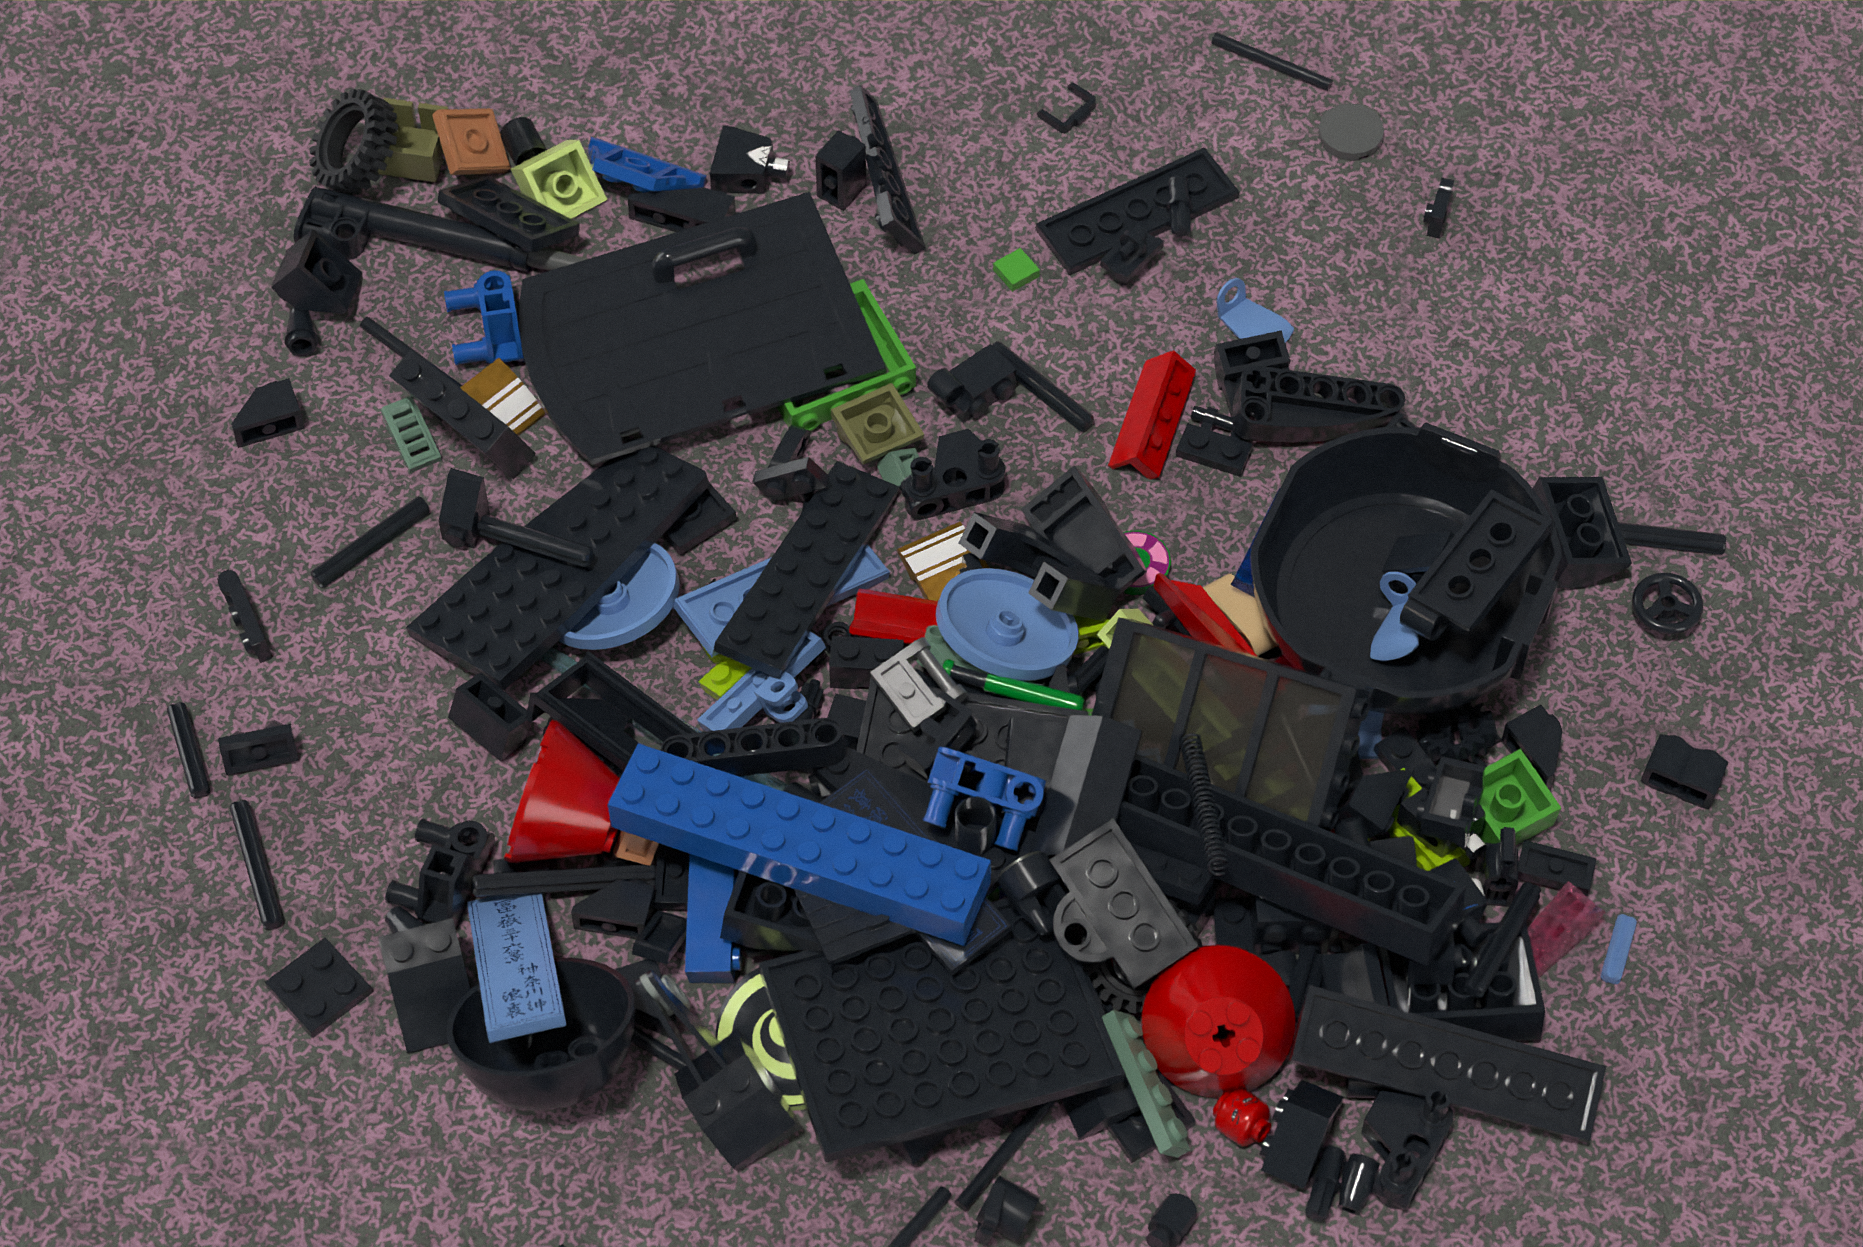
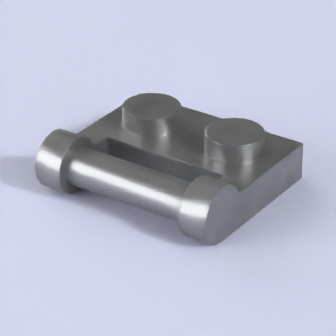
[870,637,968,732]

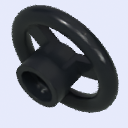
[1632,573,1703,634]

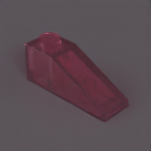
[1528,881,1606,978]

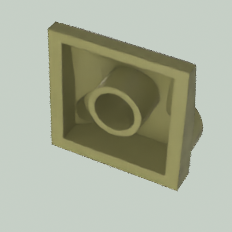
[831,383,924,465]

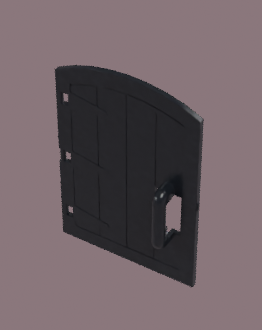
[519,191,886,465]

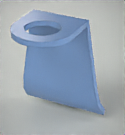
[1217,278,1294,342]
[1370,572,1419,661]

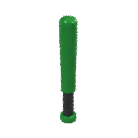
[943,659,1084,710]

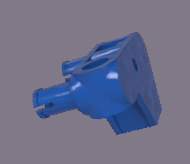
[444,271,524,366]
[923,747,1047,851]

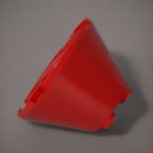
[504,719,620,863]
[1141,945,1295,1098]

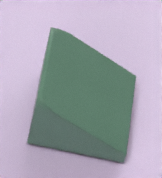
[877,448,919,490]

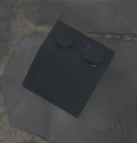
[271,229,362,314]

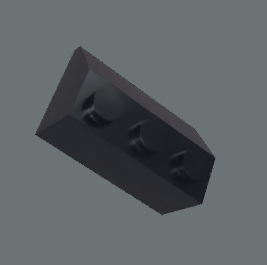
[1533,477,1632,588]

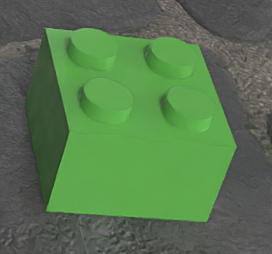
[1478,749,1561,845]

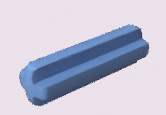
[1600,914,1637,984]

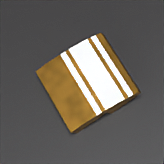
[460,358,545,436]
[897,521,989,601]

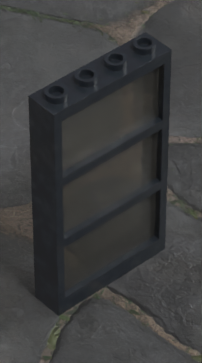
[1091,617,1370,832]

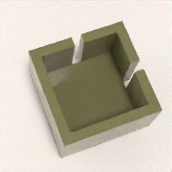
[378,98,448,182]

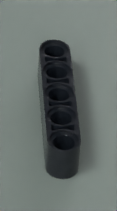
[661,718,846,777]

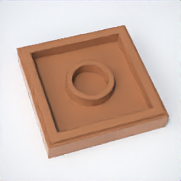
[432,108,510,175]

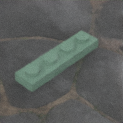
[1102,1010,1190,1157]

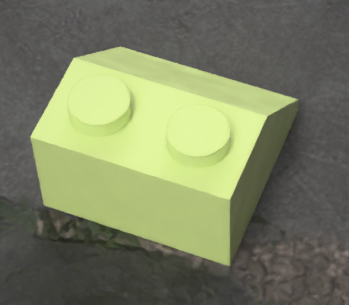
[511,140,607,219]

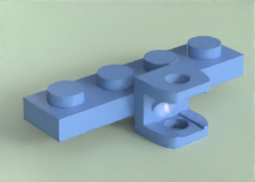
[697,632,826,732]

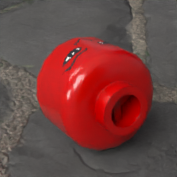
[1213,1089,1272,1146]

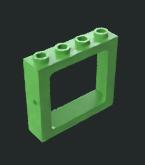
[777,279,916,431]

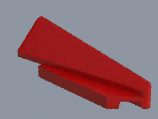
[1153,573,1288,709]

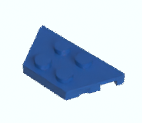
[588,137,707,192]

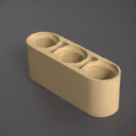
[1203,574,1277,656]

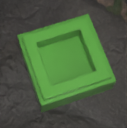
[993,248,1040,292]

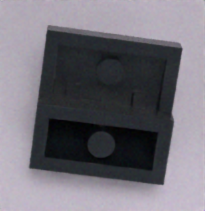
[1214,330,1291,416]

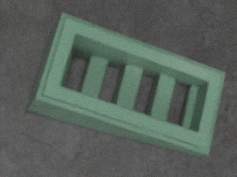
[381,396,442,473]

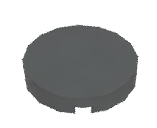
[1318,103,1384,161]

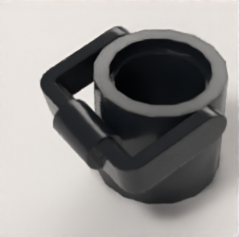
[974,1175,1040,1245]

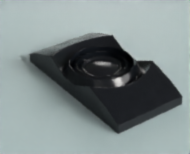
[1021,466,1147,595]

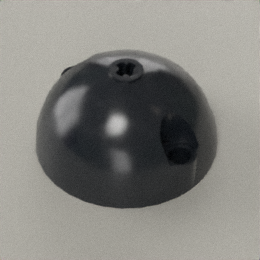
[446,958,636,1111]

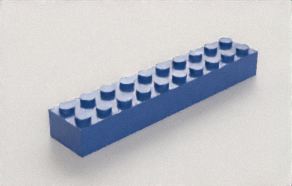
[608,743,991,946]

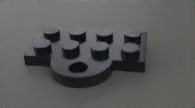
[1049,819,1198,989]

